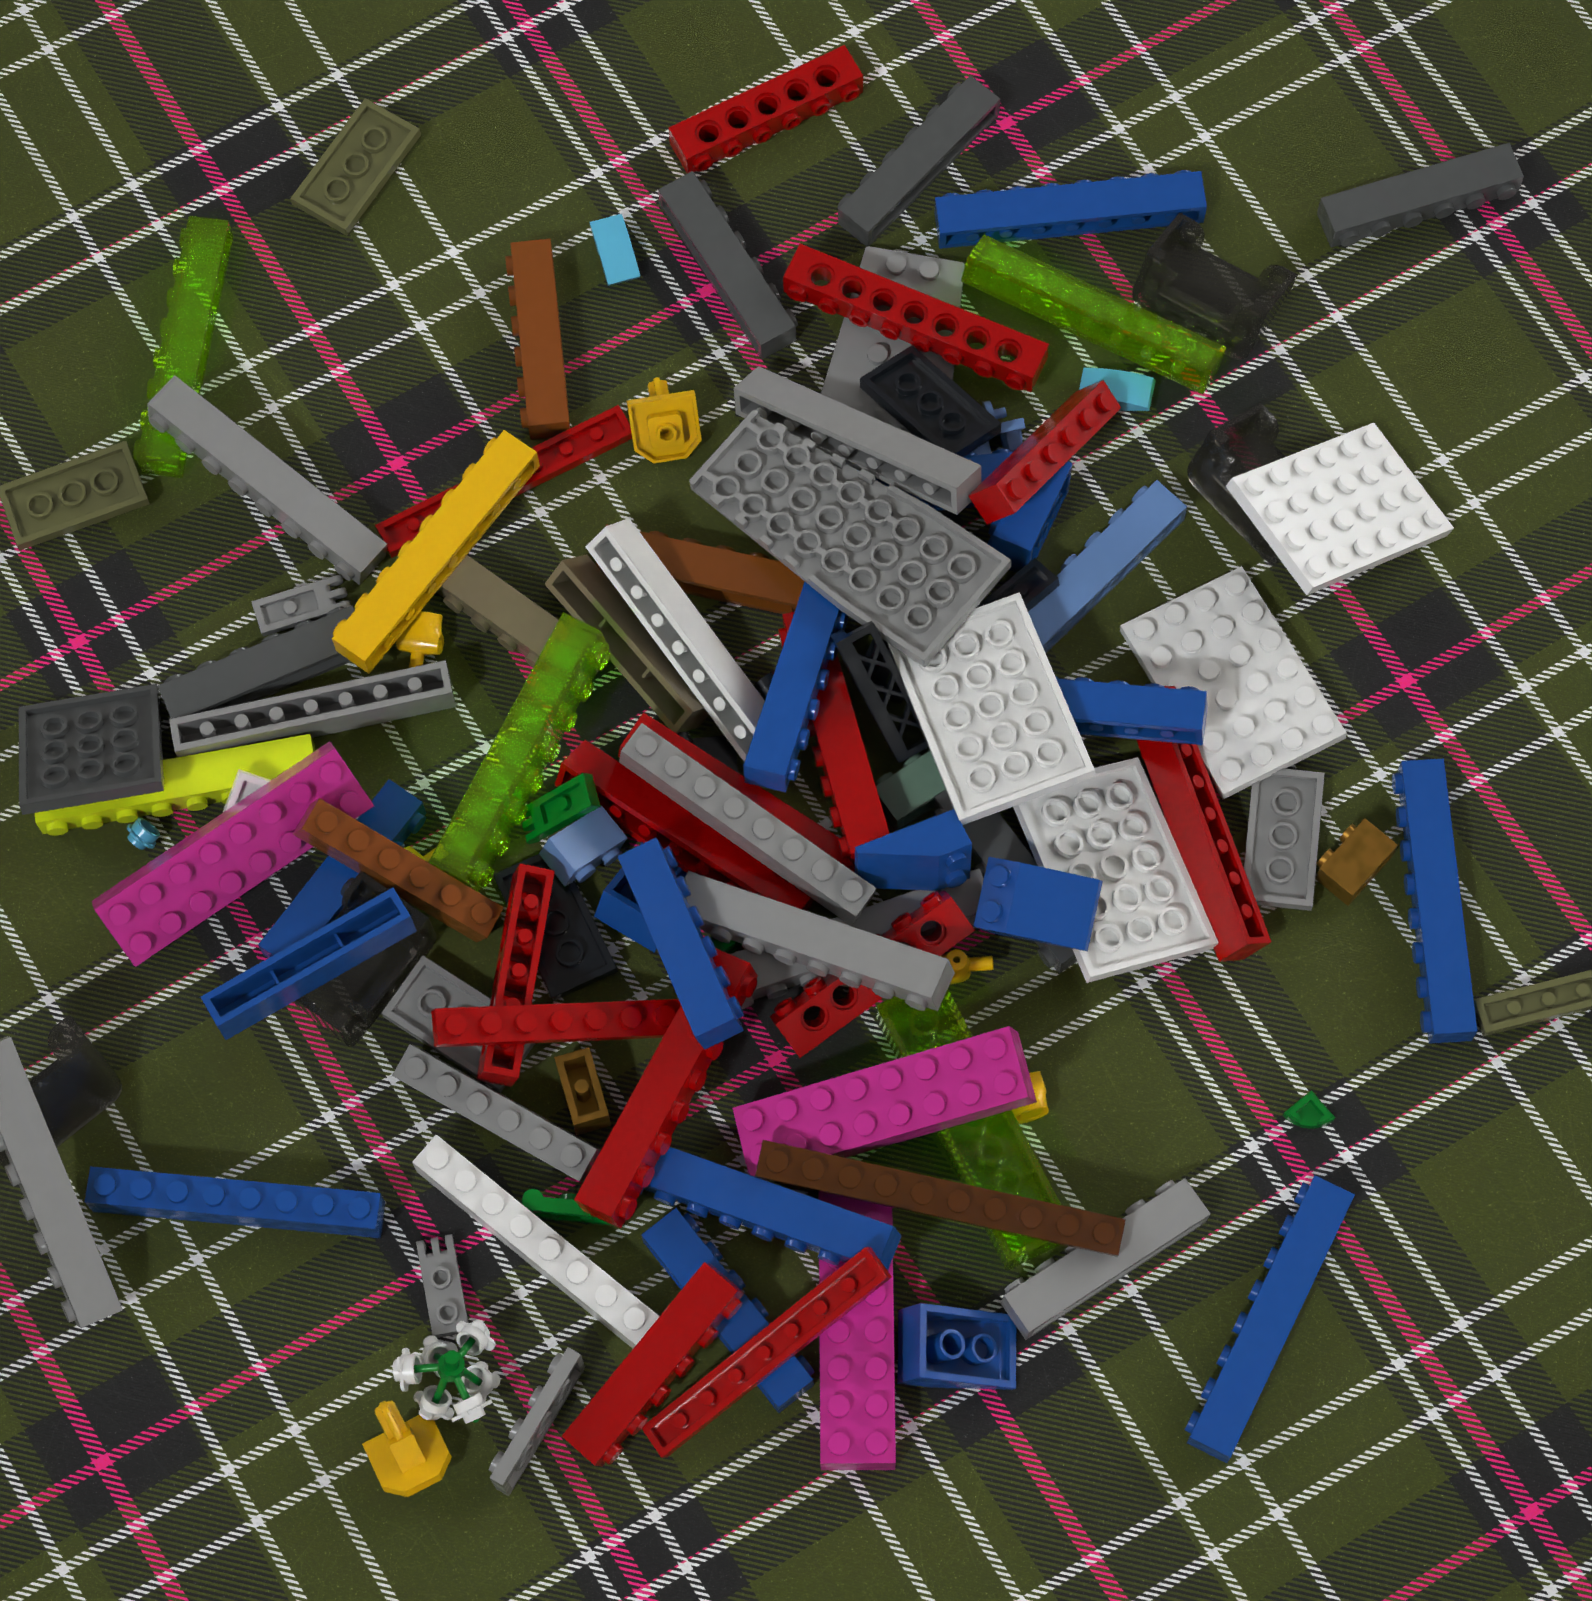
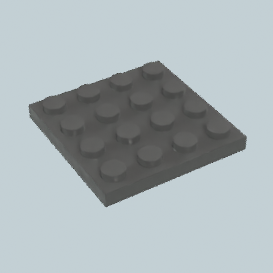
[19,684,164,815]

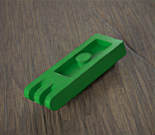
[518,773,601,844]

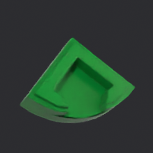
[1283,1090,1335,1129]

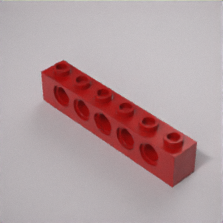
[668,45,863,174]
[476,863,555,1087]
[770,890,975,1058]

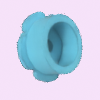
[127,818,160,850]

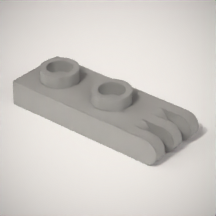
[251,575,351,637]
[416,1234,469,1338]

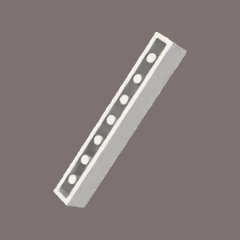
[585,518,765,762]
[412,1135,660,1349]

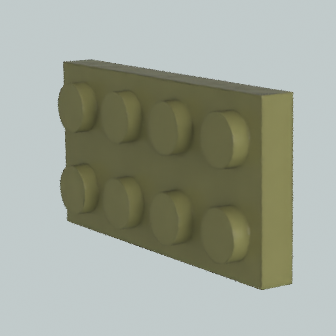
[290,98,421,236]
[0,441,150,551]

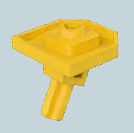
[626,377,702,464]
[362,1400,452,1497]

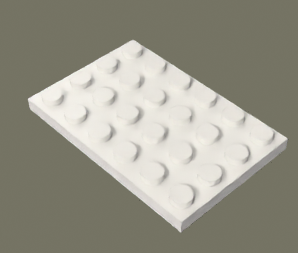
[1226,423,1454,595]
[1120,566,1347,799]
[888,592,1096,825]
[1013,757,1219,983]

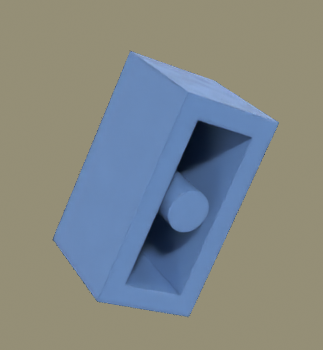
[539,805,627,886]

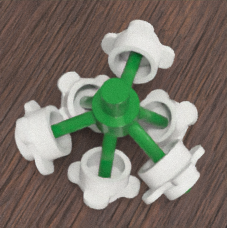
[393,1319,500,1424]

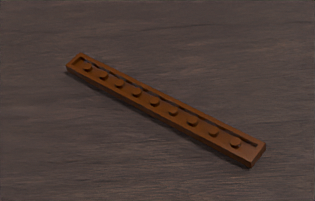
[755,1140,1126,1257]

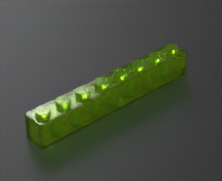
[133,216,233,478]
[961,235,1227,395]

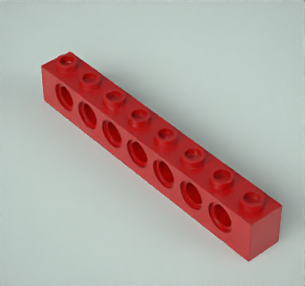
[783,244,1049,392]

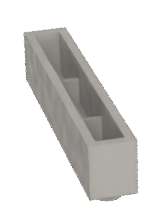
[392,1044,601,1182]
[1001,1178,1210,1340]

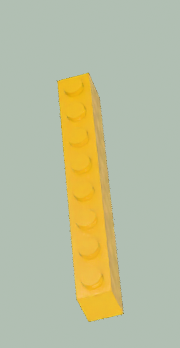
[332,430,540,674]

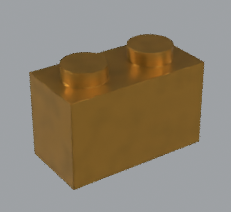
[1315,818,1398,906]
[554,1047,611,1136]

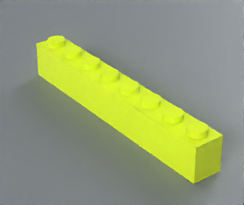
[34,734,316,836]

